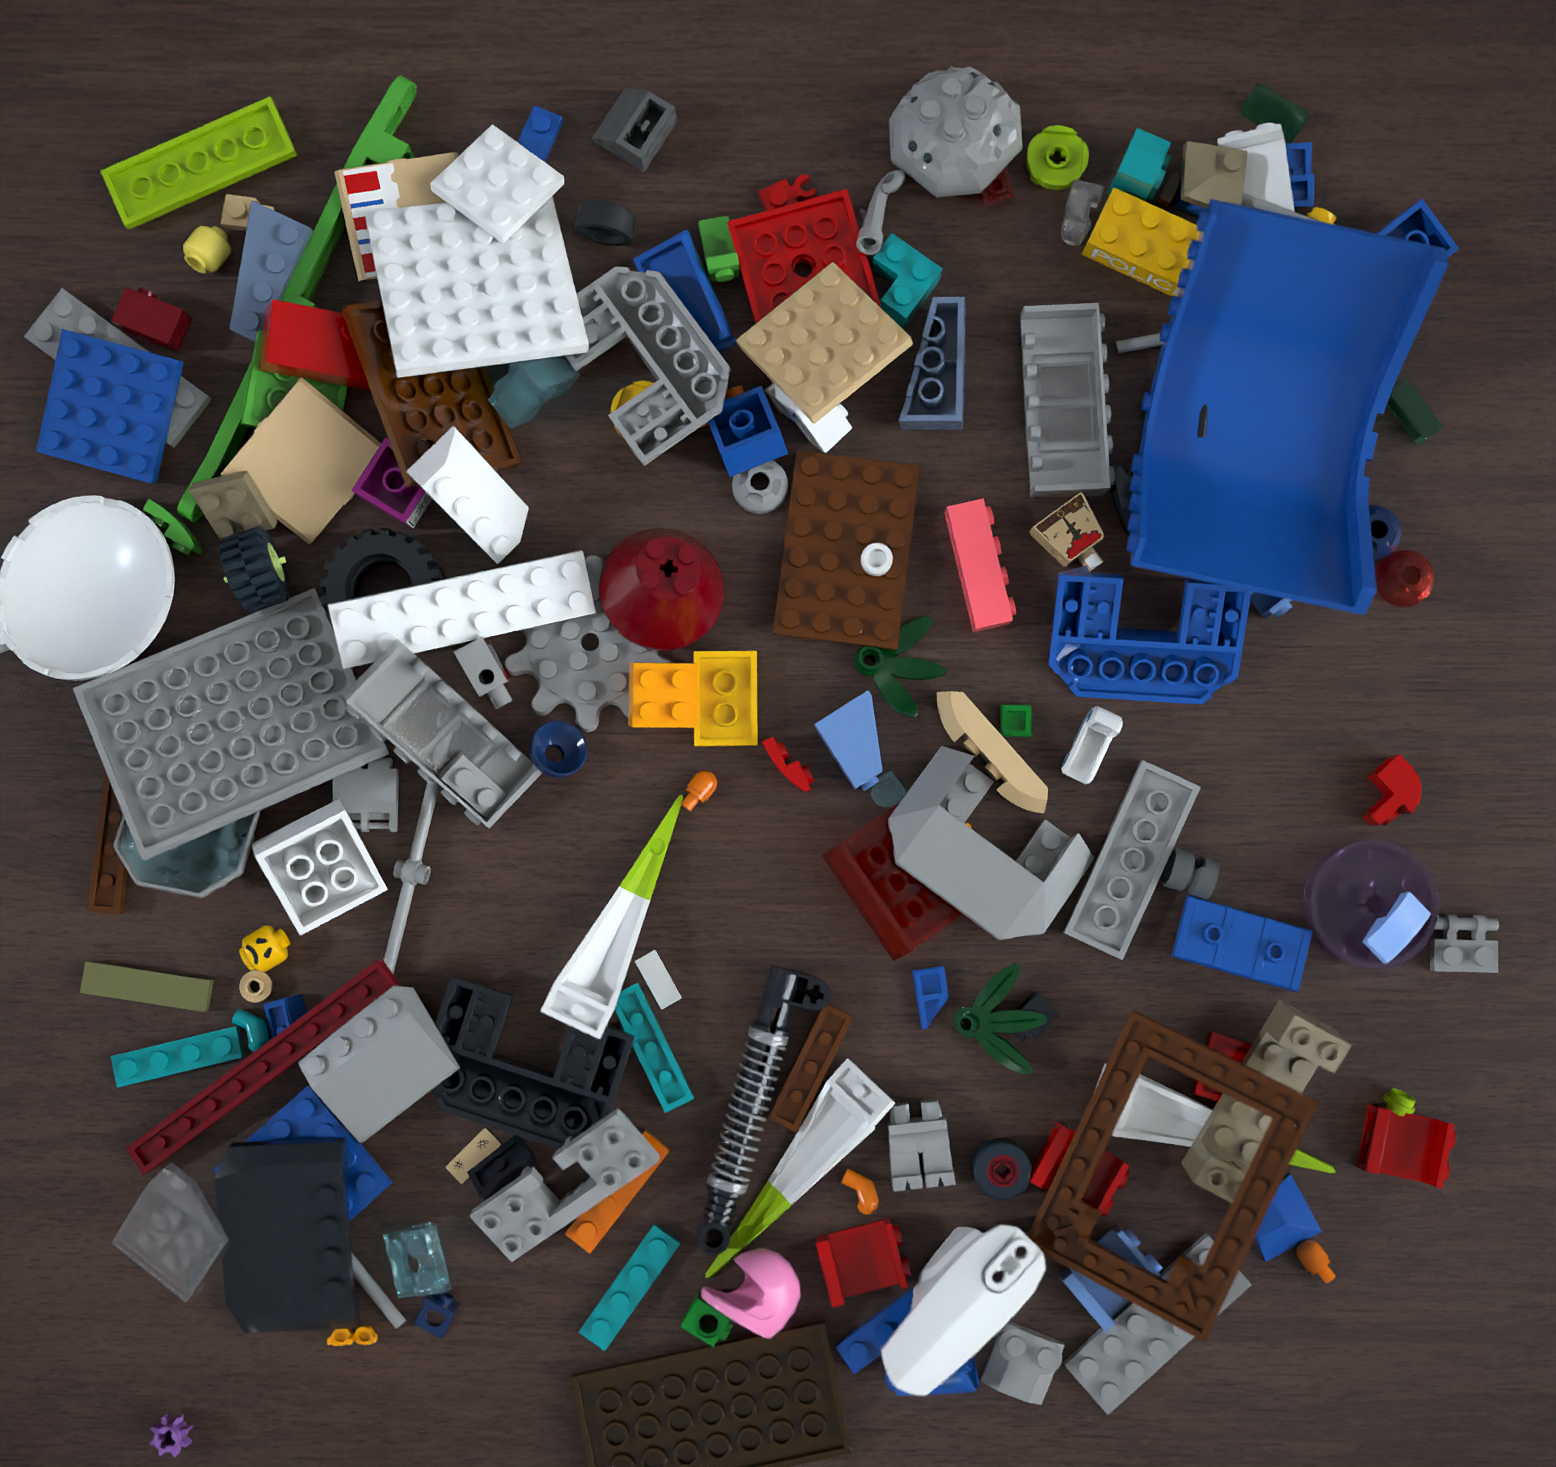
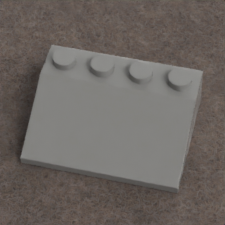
[297,986,460,1143]

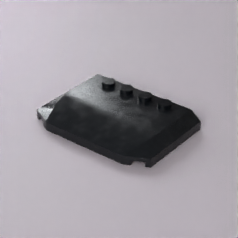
[215,1137,360,1333]

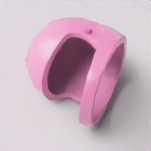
[701,1248,801,1338]

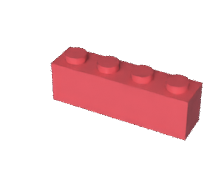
[944,498,1016,633]

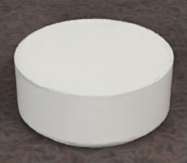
[861,543,893,576]

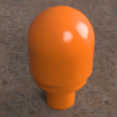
[681,771,717,812]
[1296,1240,1336,1284]

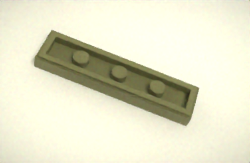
[80,961,214,1012]

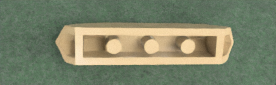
[937,691,1048,813]

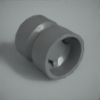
[1162,847,1220,900]

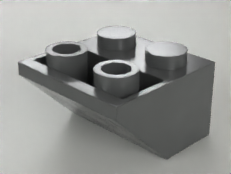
[592,88,677,172]

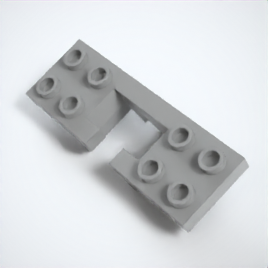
[470,1108,660,1262]

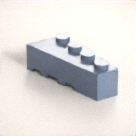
[230,200,313,343]
[899,297,966,430]

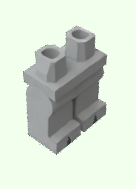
[887,1099,956,1191]

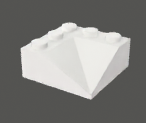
[251,799,388,936]

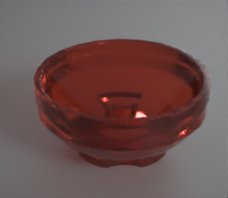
[1375,550,1435,607]

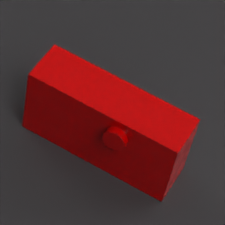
[259,299,371,391]

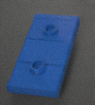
[633,230,737,353]
[1171,895,1313,992]

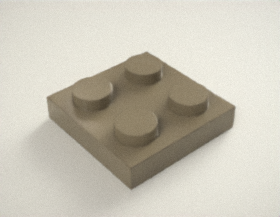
[189,470,278,540]

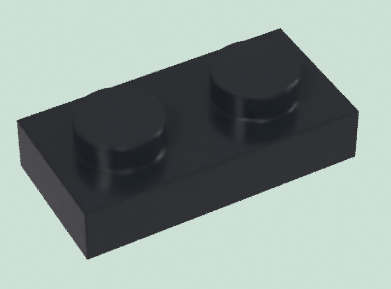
[467,1135,537,1200]

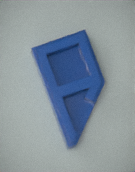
[912,965,949,1029]

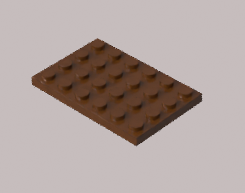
[342,301,521,488]
[772,450,920,651]

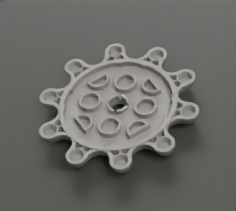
[504,554,673,733]

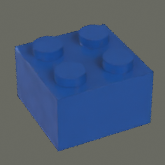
[708,386,788,477]

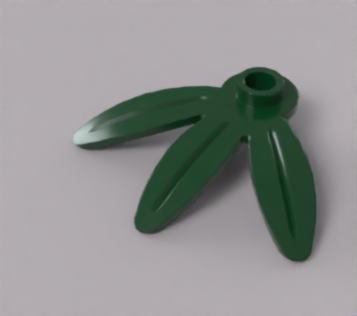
[853,616,946,718]
[954,963,1047,1075]

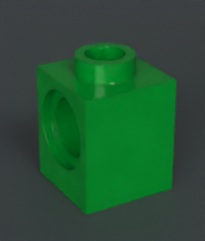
[680,1291,733,1348]

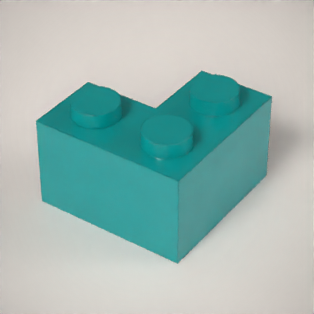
[1107,128,1172,201]
[872,233,943,329]

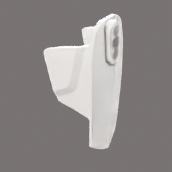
[881,1224,1046,1396]

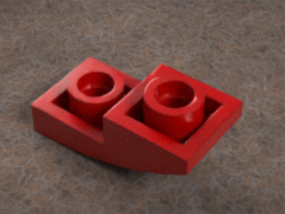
[762,736,814,793]

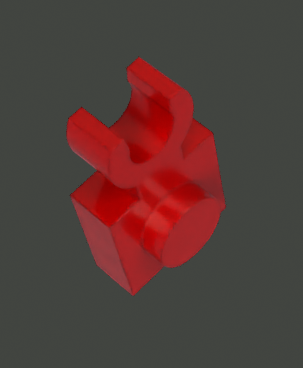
[758,174,816,211]

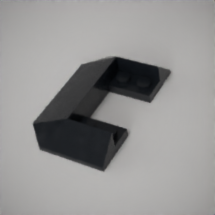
[432,976,635,1149]

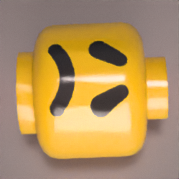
[239,925,290,973]

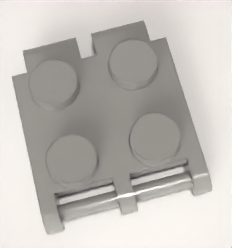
[332,758,399,832]

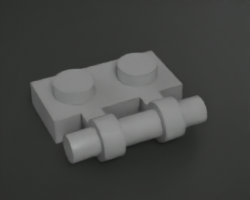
[1430,914,1499,973]

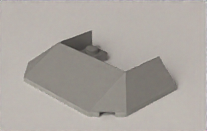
[563,266,730,466]
[888,746,1095,940]

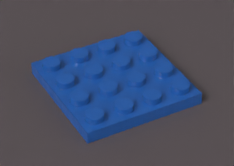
[36,329,184,484]
[214,1085,393,1222]

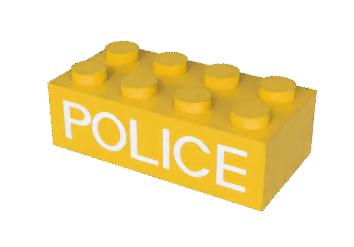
[1081,187,1200,296]

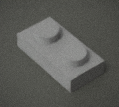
[438,751,508,818]

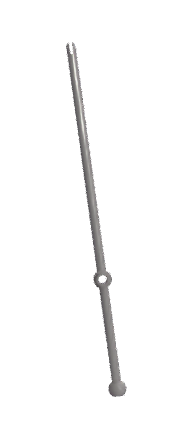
[384,710,461,974]

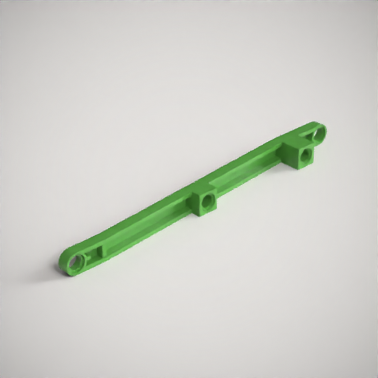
[177,76,417,522]

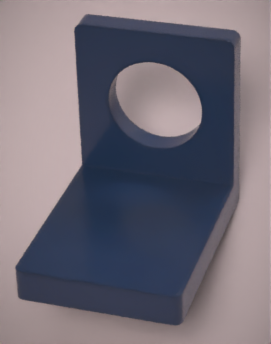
[414,1288,461,1339]

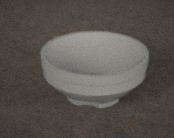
[732,460,789,514]

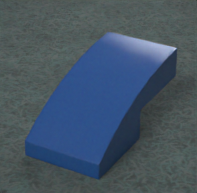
[1285,142,1314,207]

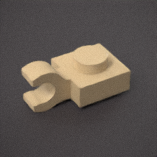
[221,194,274,231]

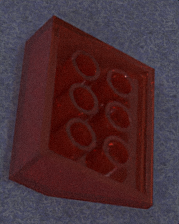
[822,802,963,961]

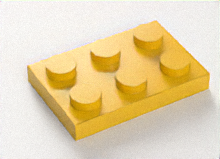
[694,651,758,747]

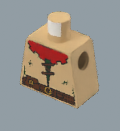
[1029,492,1104,572]

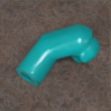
[232,1008,270,1052]

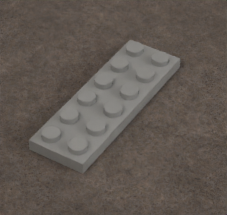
[24,288,212,448]
[1062,760,1201,960]
[1063,1233,1252,1415]

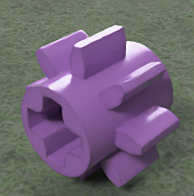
[149,1413,193,1457]

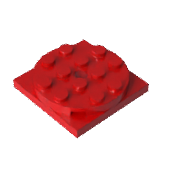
[727,189,881,324]

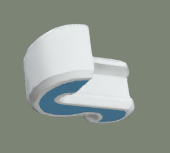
[1061,706,1123,784]

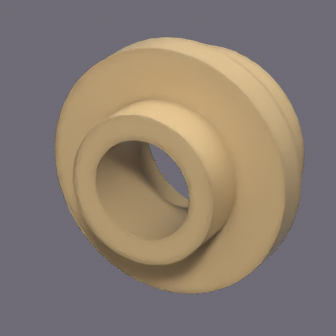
[239,970,272,1003]

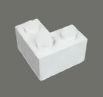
[764,383,852,453]

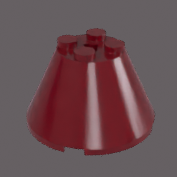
[599,528,725,651]

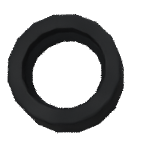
[575,200,637,246]

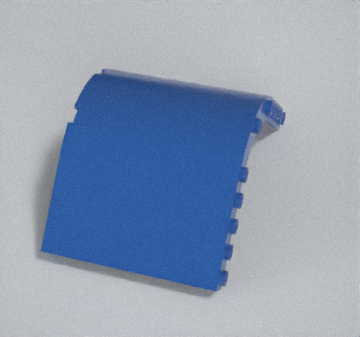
[1126,199,1448,615]

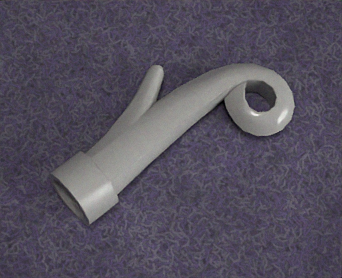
[856,170,905,255]

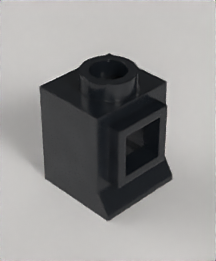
[1013,991,1061,1042]

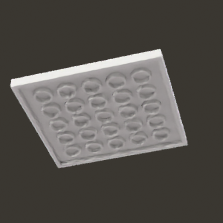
[365,196,589,378]

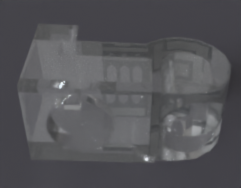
[1061,179,1104,246]

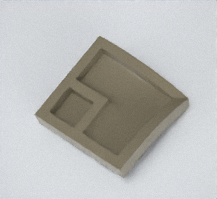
[1181,141,1248,209]

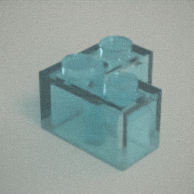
[488,355,580,429]

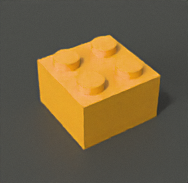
[628,662,697,728]

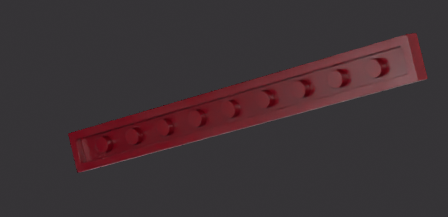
[126,959,400,1175]

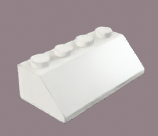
[406,427,529,564]

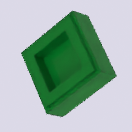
[999,705,1032,738]

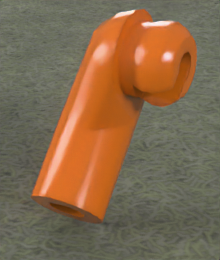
[841,1168,879,1215]

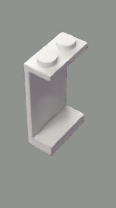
[1217,123,1295,212]

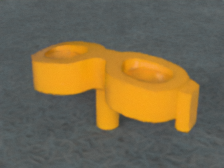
[327,1324,378,1346]

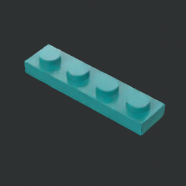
[615,983,694,1113]
[110,1026,246,1088]
[579,1223,681,1351]

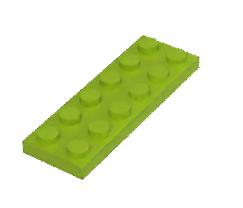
[100,97,298,230]

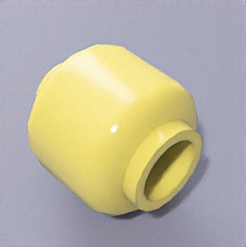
[183,226,231,273]

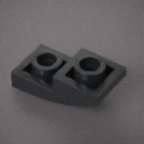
[1110,465,1133,537]

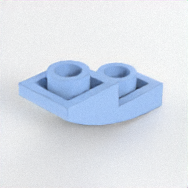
[1362,892,1431,964]

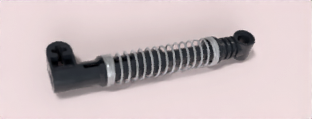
[696,965,831,1255]

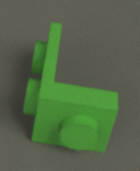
[699,216,740,282]

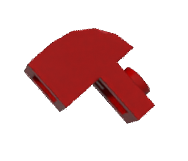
[1362,754,1422,826]

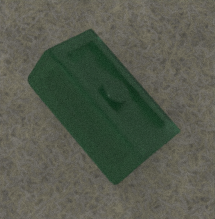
[1239,82,1310,143]
[1387,378,1444,446]

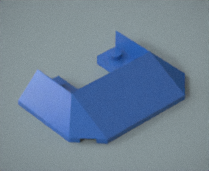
[1048,565,1252,705]

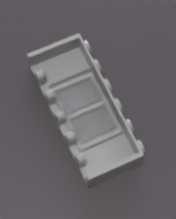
[1020,303,1115,498]
[343,639,542,828]

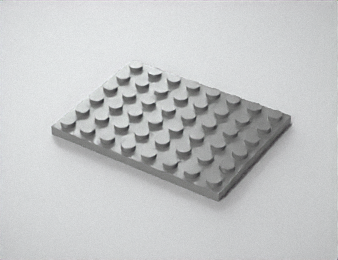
[73,588,389,861]

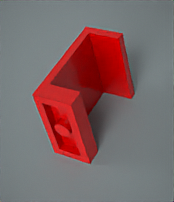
[1356,1104,1456,1189]
[1030,1121,1129,1222]
[815,1218,911,1307]

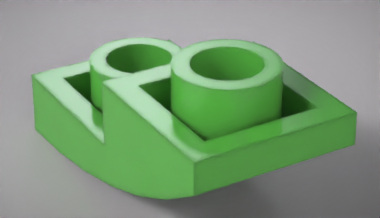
[143,499,204,555]

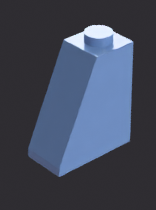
[814,691,883,791]

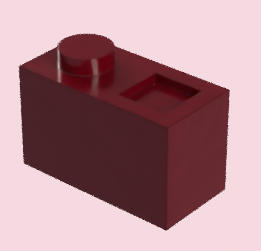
[111,287,193,352]

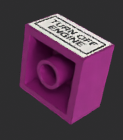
[352,437,432,530]

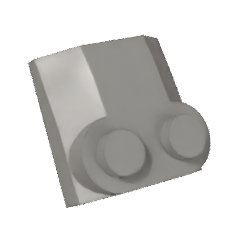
[980,1321,1064,1405]

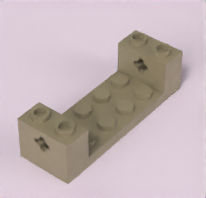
[1181,999,1352,1203]

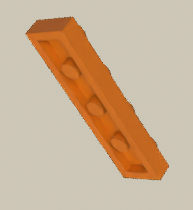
[565,1130,670,1254]

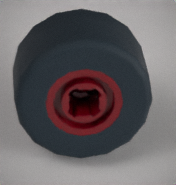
[971,1138,1032,1200]

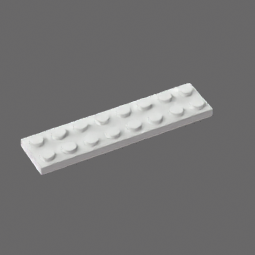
[328,550,596,669]

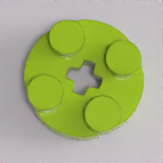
[1026,125,1089,190]

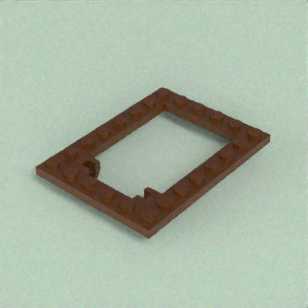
[1027,1010,1319,1342]

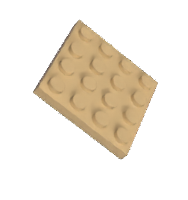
[736,262,913,424]

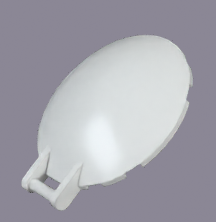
[0,496,175,680]

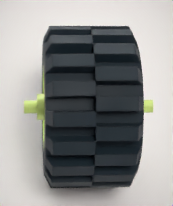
[220,526,290,613]

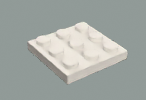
[430,124,564,243]

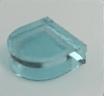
[871,770,907,808]

